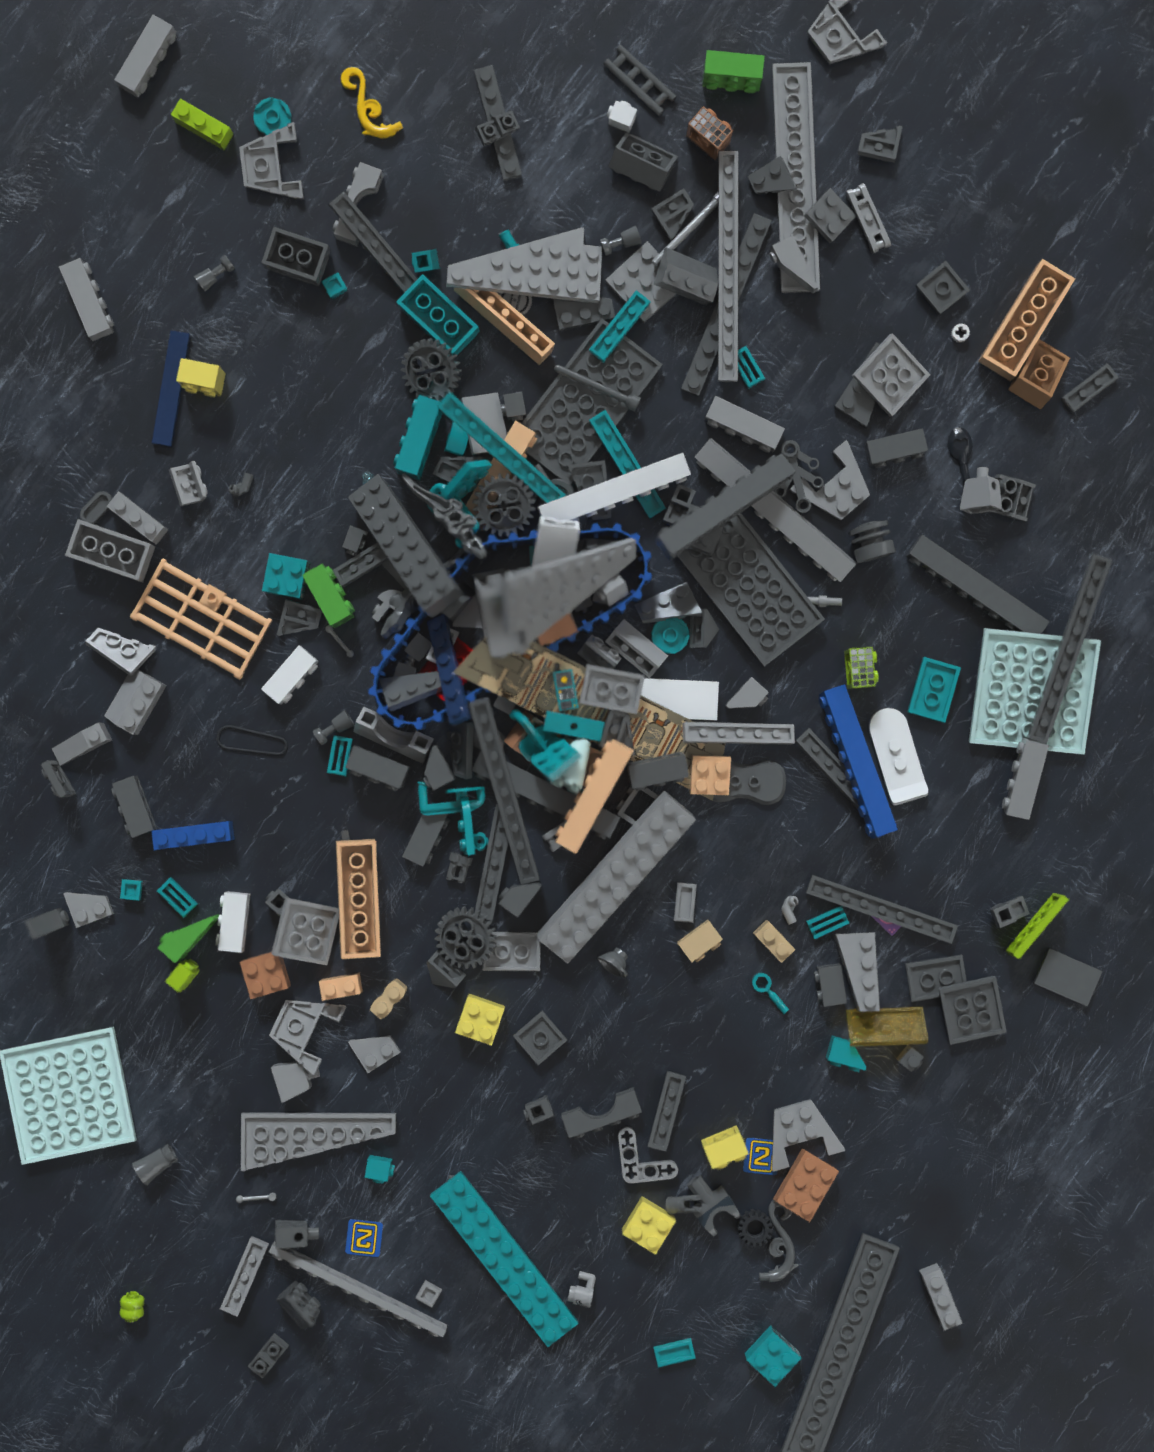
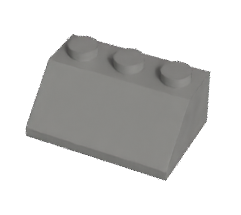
[104,669,167,735]

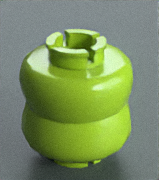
[120,1291,144,1322]

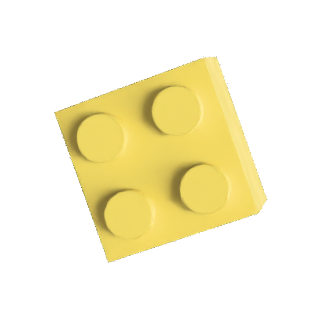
[176,358,226,397]
[455,994,505,1046]
[701,1125,748,1170]
[622,1196,676,1254]

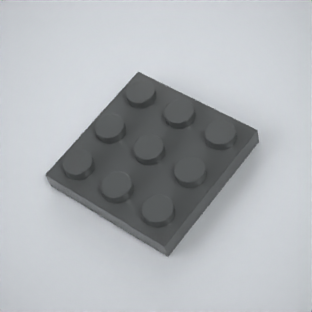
[938,976,1006,1045]

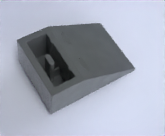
[276,1280,321,1329]

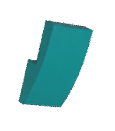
[444,422,468,457]

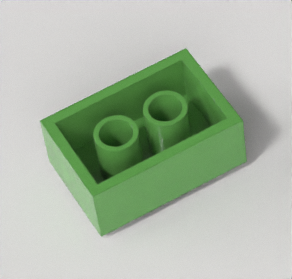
[702,50,764,93]
[302,564,355,628]

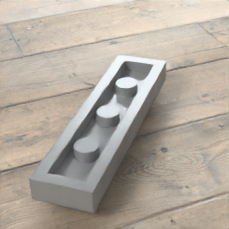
[220,1236,269,1317]

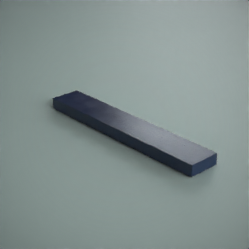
[152,330,191,447]

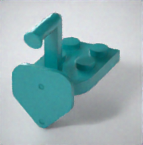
[428,460,492,548]
[510,709,582,782]
[418,782,485,855]

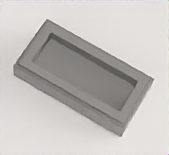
[674,882,697,923]

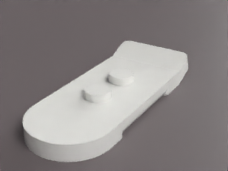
[869,708,928,806]

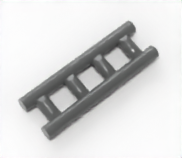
[603,45,677,116]

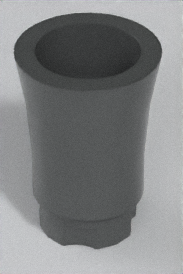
[132,1144,178,1185]

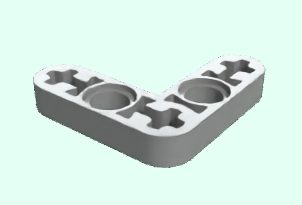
[618,1126,678,1183]

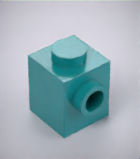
[412,249,440,272]
[365,1155,395,1183]

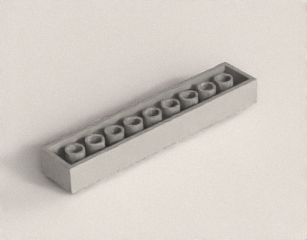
[537,790,696,964]

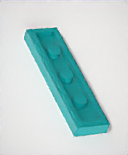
[589,290,651,363]

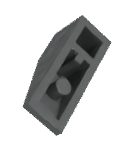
[25,907,69,939]

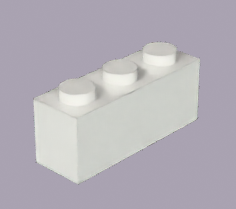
[261,645,319,704]
[216,891,250,953]

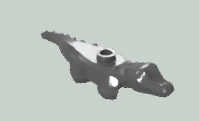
[402,472,486,558]
[381,548,465,638]

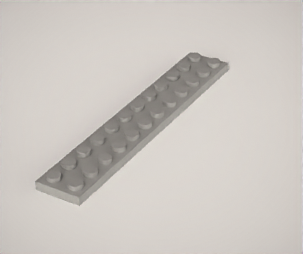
[772,62,820,293]

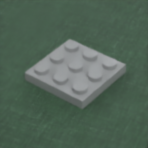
[605,241,676,323]
[852,334,930,416]
[271,897,339,965]

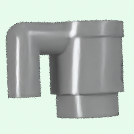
[567,1271,596,1308]

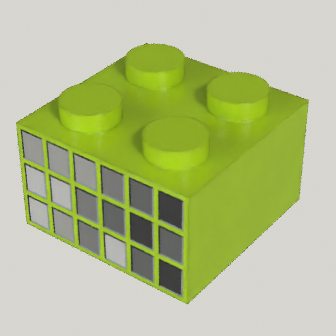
[844,647,878,689]

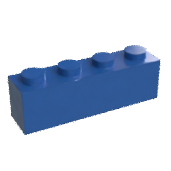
[152,821,235,850]

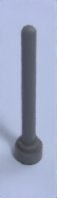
[554,365,641,412]

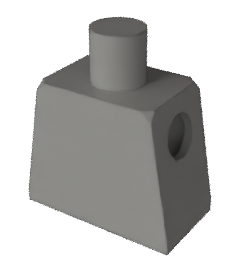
[960,467,1002,514]
[271,1061,320,1102]

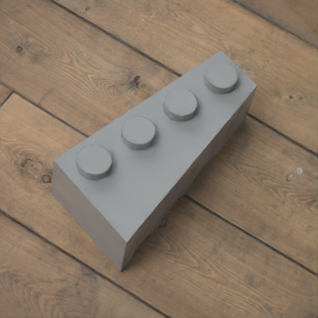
[833,933,880,1012]

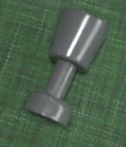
[600,226,642,256]
[194,255,235,292]
[313,710,355,745]

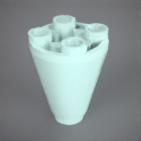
[551,737,591,794]

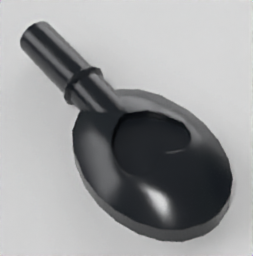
[947,427,973,481]

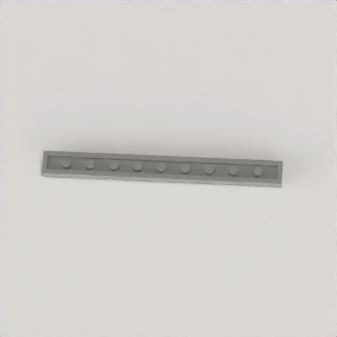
[269,1241,447,1337]

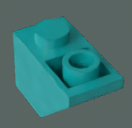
[826,1036,866,1072]

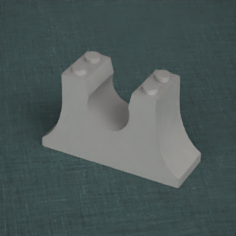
[471,567,530,659]

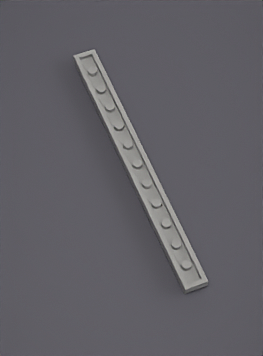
[718,151,738,382]

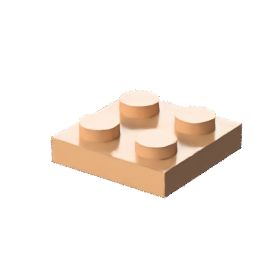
[690,755,731,795]

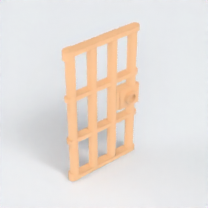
[130,558,272,680]

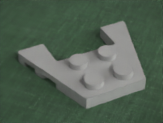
[807,0,887,64]
[239,123,304,199]
[789,440,870,521]
[269,1000,346,1076]
[772,1099,845,1172]

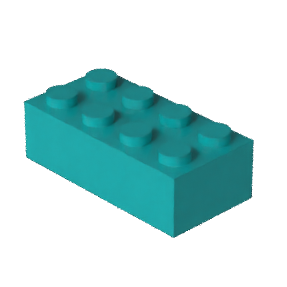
[396,274,480,355]
[393,395,443,481]

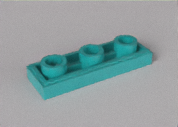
[543,710,605,741]

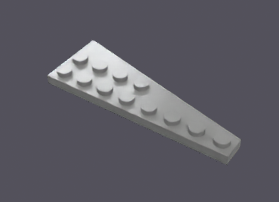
[241,1113,396,1171]

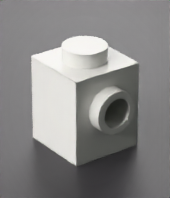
[606,101,637,133]

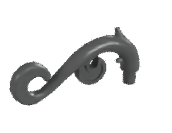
[759,1200,799,1282]

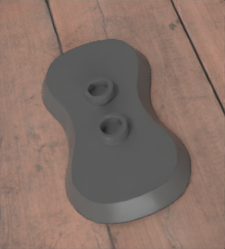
[713,760,786,805]

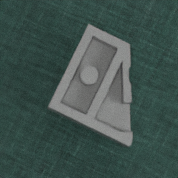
[63,892,114,928]
[348,1035,401,1073]

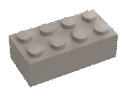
[65,519,155,582]

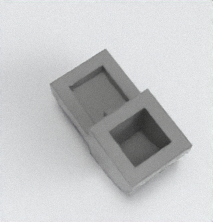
[372,590,402,623]

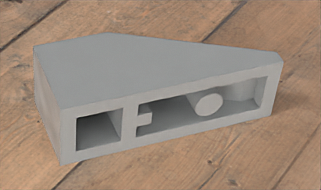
[769,236,818,293]
[52,722,112,766]

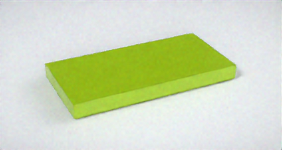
[1005,893,1069,959]

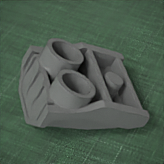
[989,474,1036,522]

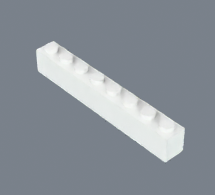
[537,453,691,521]

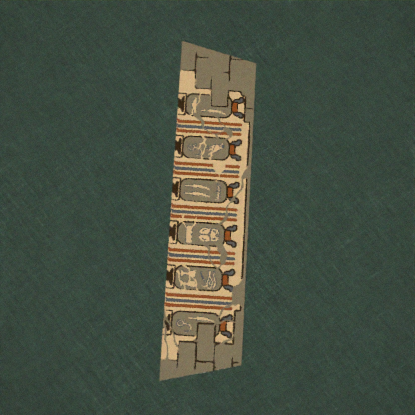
[453,636,726,801]

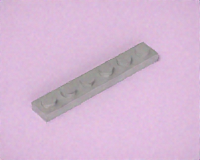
[682,722,795,745]

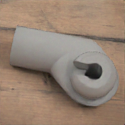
[781,896,799,925]

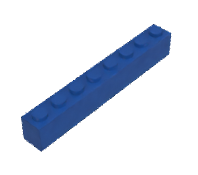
[819,684,898,839]

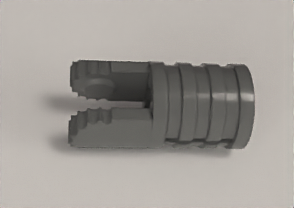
[666,1195,702,1214]

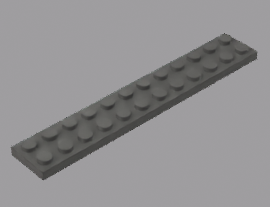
[781,1233,900,1452]

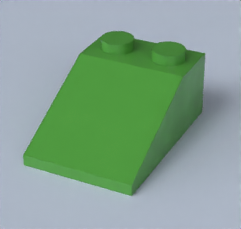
[158,914,219,963]

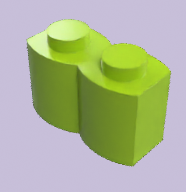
[166,959,200,992]

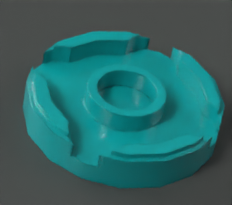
[253,98,292,136]
[651,618,689,654]

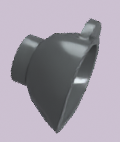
[597,948,628,978]

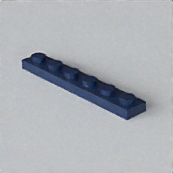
[427,614,471,726]

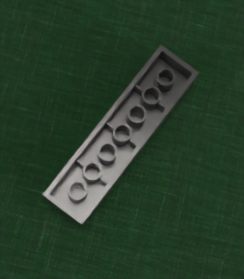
[348,474,464,618]

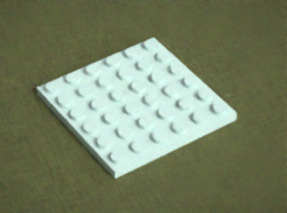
[969,628,1101,755]
[0,1027,137,1165]

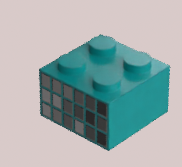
[262,553,310,600]
[745,1325,801,1386]

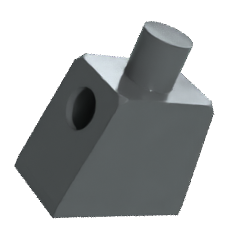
[275,1220,319,1248]

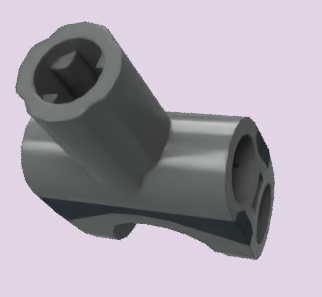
[687,1175,741,1236]

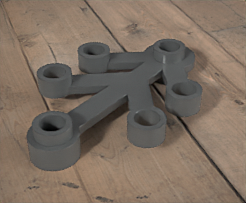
[775,440,824,513]

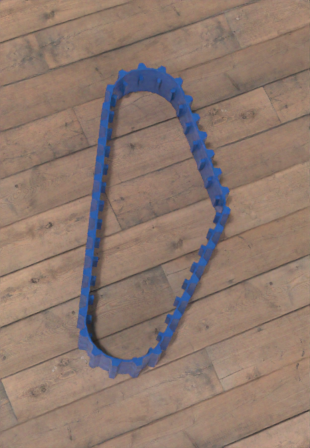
[368,523,652,730]

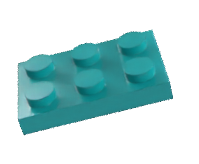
[907,657,961,723]

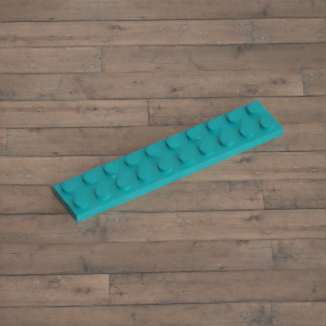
[430,1171,578,1347]

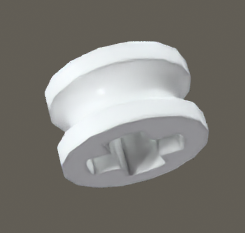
[951,324,970,342]

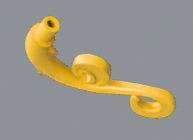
[341,67,403,138]

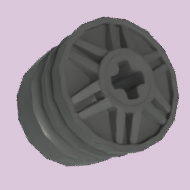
[848,520,896,563]

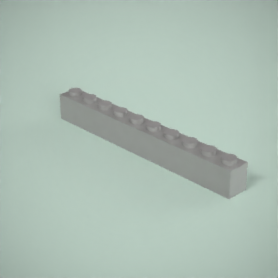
[695,438,857,582]

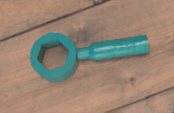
[752,973,789,1014]

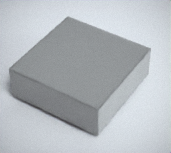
[416,1280,442,1308]

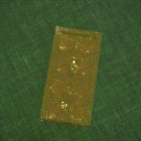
[845,1007,928,1047]

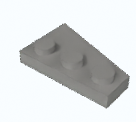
[85,628,156,676]

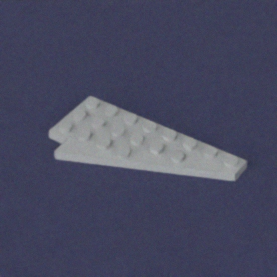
[446,228,602,303]
[503,538,636,646]

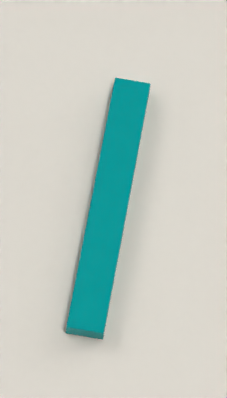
[436,392,566,503]

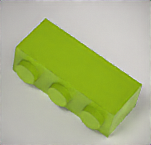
[171,98,234,150]

